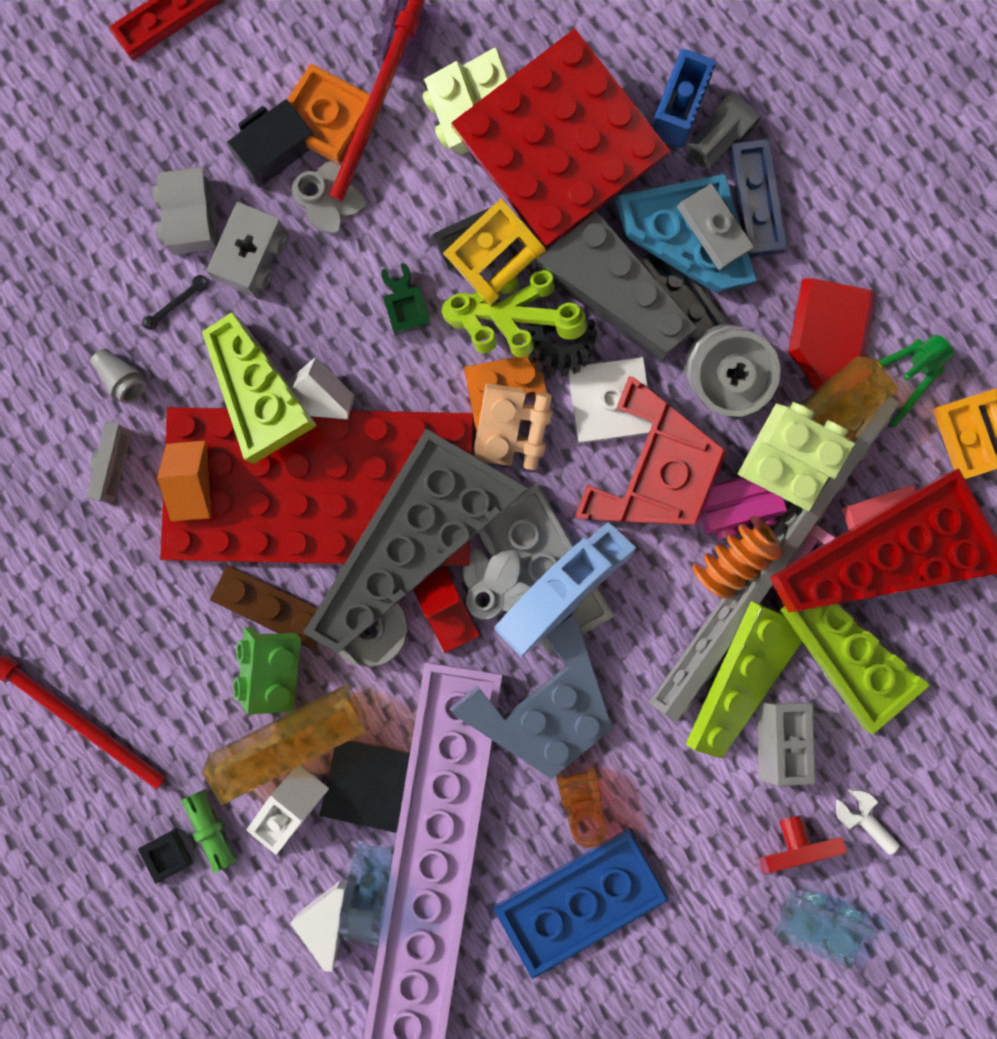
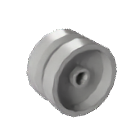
[684,324,781,417]

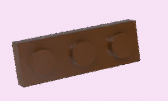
[210,565,319,650]

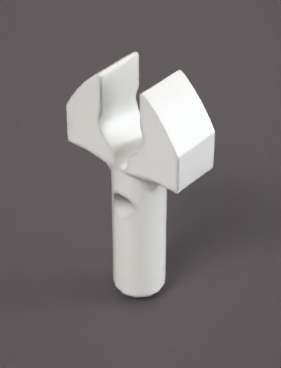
[836,789,900,855]

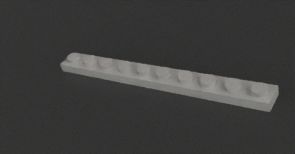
[649,393,899,722]

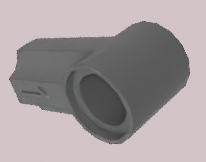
[686,91,762,170]

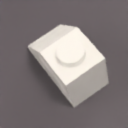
[246,764,329,855]

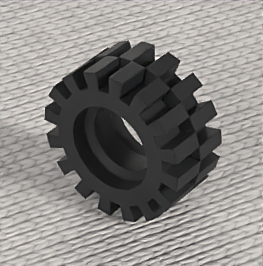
[527,301,597,377]

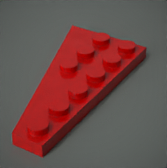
[770,468,997,613]

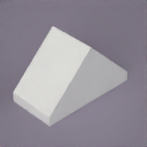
[286,357,354,419]
[290,879,349,972]

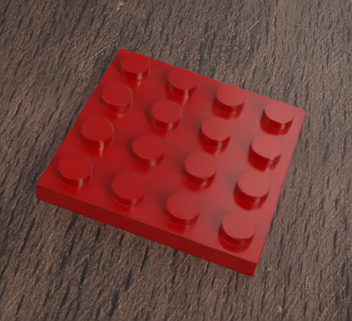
[451,28,670,249]

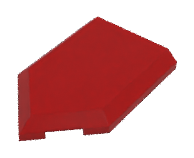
[788,278,877,396]

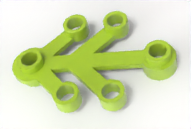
[442,270,587,357]

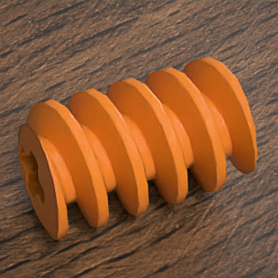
[692,516,783,599]

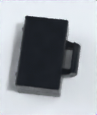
[226,99,314,188]

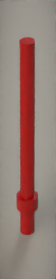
[329,0,425,202]
[0,654,167,790]

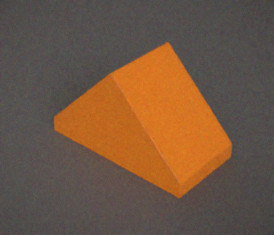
[157,441,212,522]

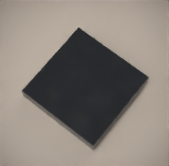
[319,737,410,833]

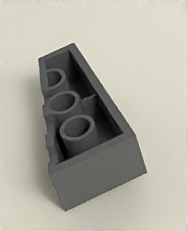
[535,211,697,362]

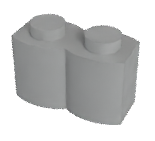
[152,167,218,255]

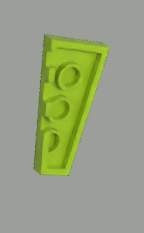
[202,312,317,464]
[686,601,802,758]
[781,604,930,735]

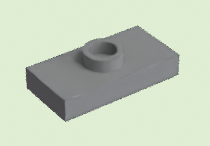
[677,183,753,270]
[87,422,132,504]

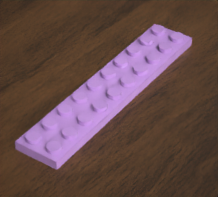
[363,662,502,1039]

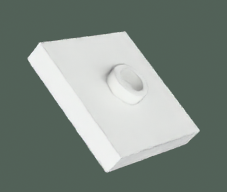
[568,357,653,444]

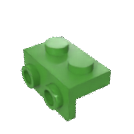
[233,627,301,715]

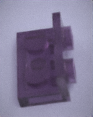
[372,0,440,83]

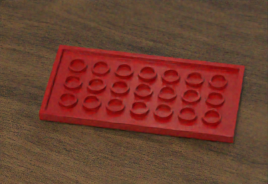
[160,407,473,566]

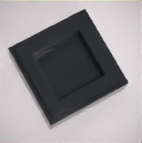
[138,828,194,884]

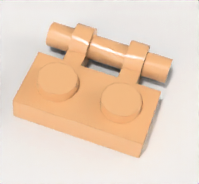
[473,383,553,470]

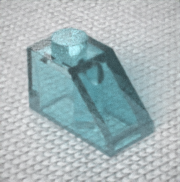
[339,843,394,946]

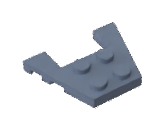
[449,614,612,779]

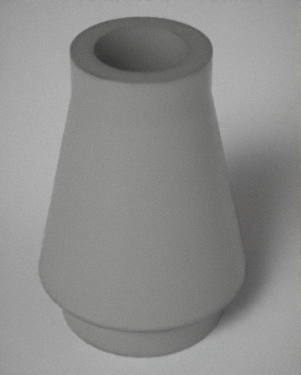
[90,348,146,404]

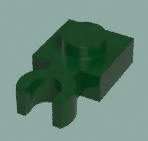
[381,263,431,336]

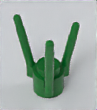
[860,334,954,427]

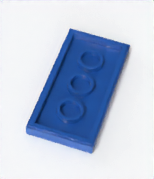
[493,828,669,979]

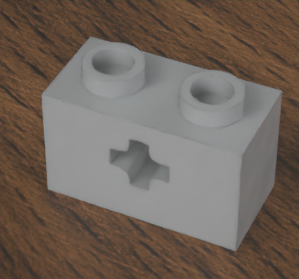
[206,201,287,298]

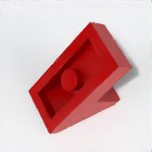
[413,567,480,653]

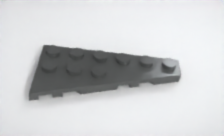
[303,429,528,653]

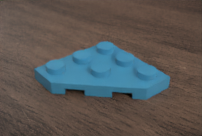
[615,174,756,294]

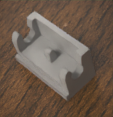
[757,701,815,786]

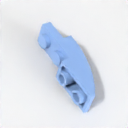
[494,522,636,657]

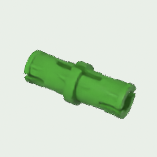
[181,789,237,873]

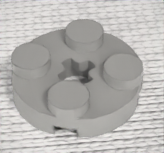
[338,602,409,667]

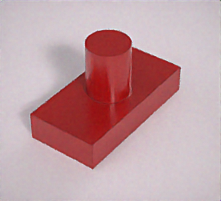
[759,815,847,874]

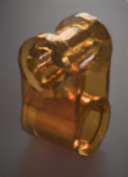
[556,766,607,848]

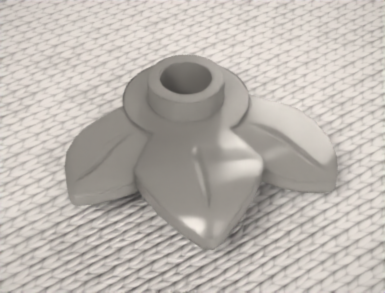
[292,161,367,234]
[462,549,531,620]

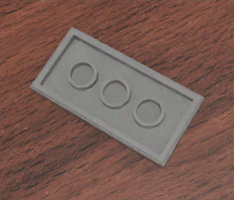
[478,483,615,655]

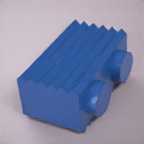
[651,49,716,148]

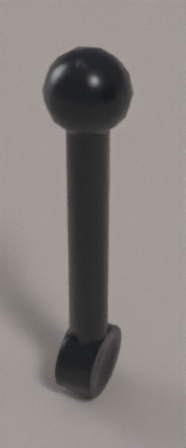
[142,275,209,330]

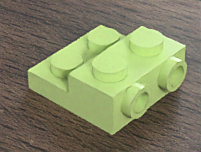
[423,47,510,155]
[738,402,855,511]

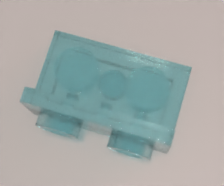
[774,889,874,969]

